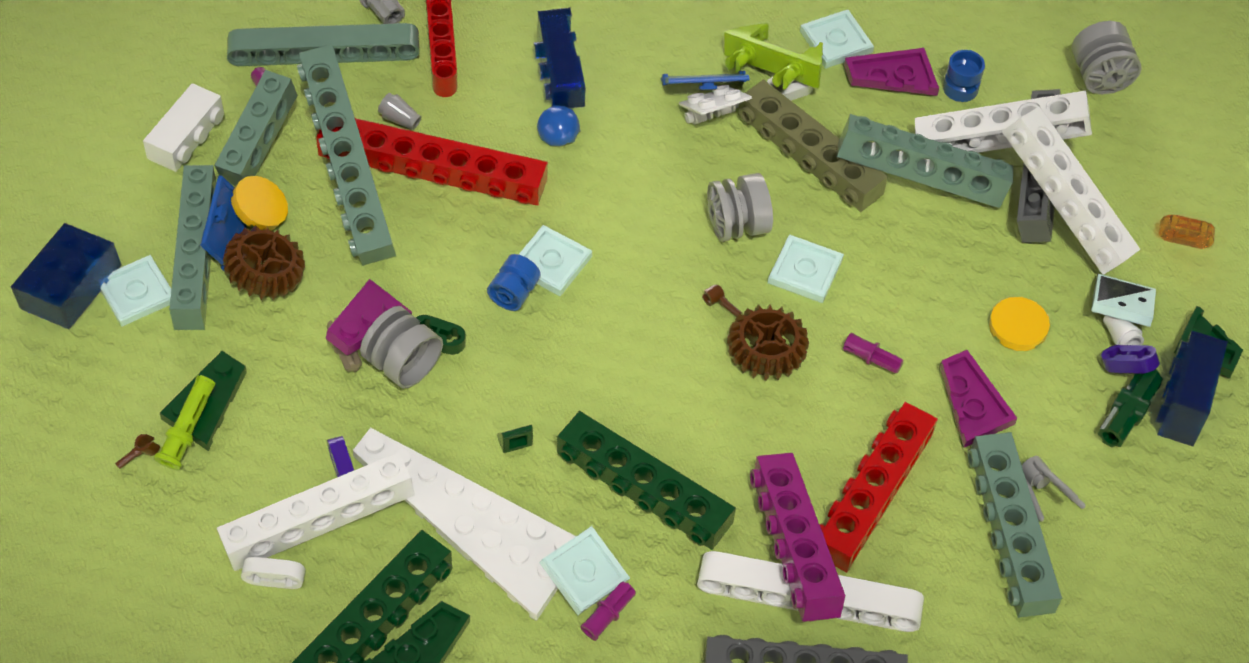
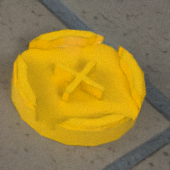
[231,176,288,231]
[989,297,1050,351]

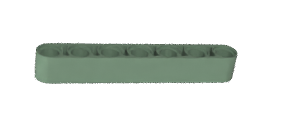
[227,23,420,66]

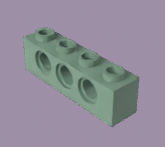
[214,70,298,186]

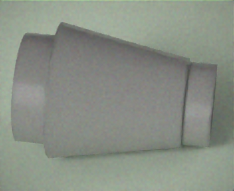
[378,93,422,131]

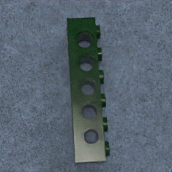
[557,411,736,550]
[292,530,453,663]

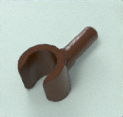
[702,285,742,317]
[115,434,160,469]

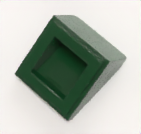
[497,425,533,453]

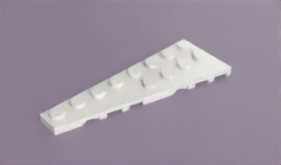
[353,427,576,621]

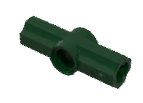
[1098,369,1163,447]

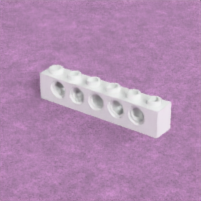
[915,91,1092,153]
[1002,106,1140,275]
[217,452,415,571]

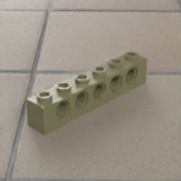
[738,79,888,212]

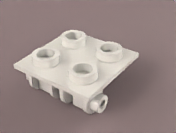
[679,85,752,125]

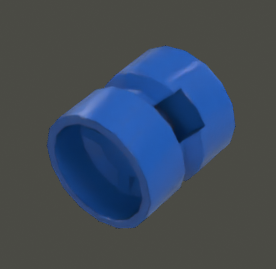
[943,50,985,102]
[487,254,541,311]

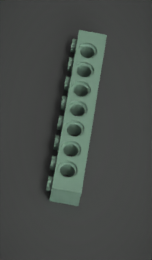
[297,44,396,266]

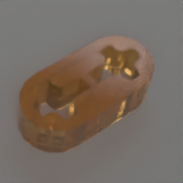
[1159,214,1215,249]

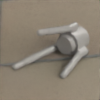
[1022,456,1085,522]

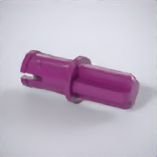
[843,332,903,373]
[580,582,636,641]

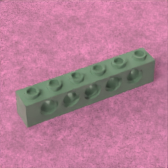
[837,114,1013,208]
[169,165,216,330]
[967,432,1062,618]

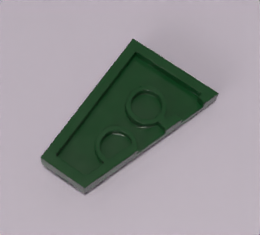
[160,351,247,451]
[363,601,470,663]

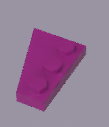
[844,48,939,96]
[326,279,412,355]
[940,350,1017,448]

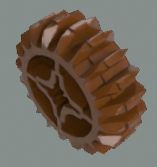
[223,225,305,300]
[727,304,809,381]

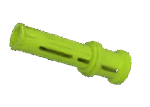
[154,375,216,470]

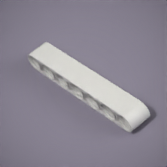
[697,551,924,632]

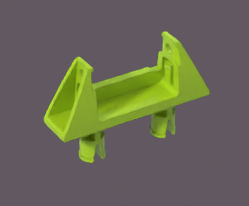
[724,23,823,90]

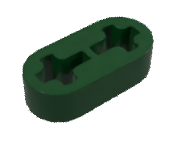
[416,315,466,355]

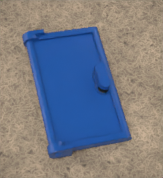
[661,71,750,90]
[200,176,247,272]

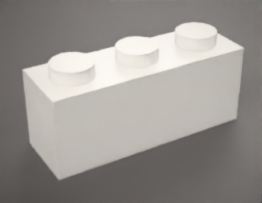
[143,83,224,172]

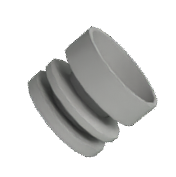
[1071,21,1142,95]
[707,173,773,242]
[360,306,443,389]

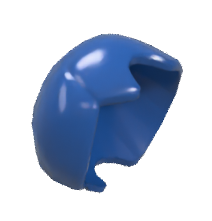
[537,105,581,146]

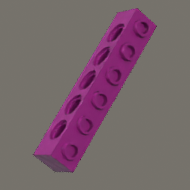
[750,453,846,622]

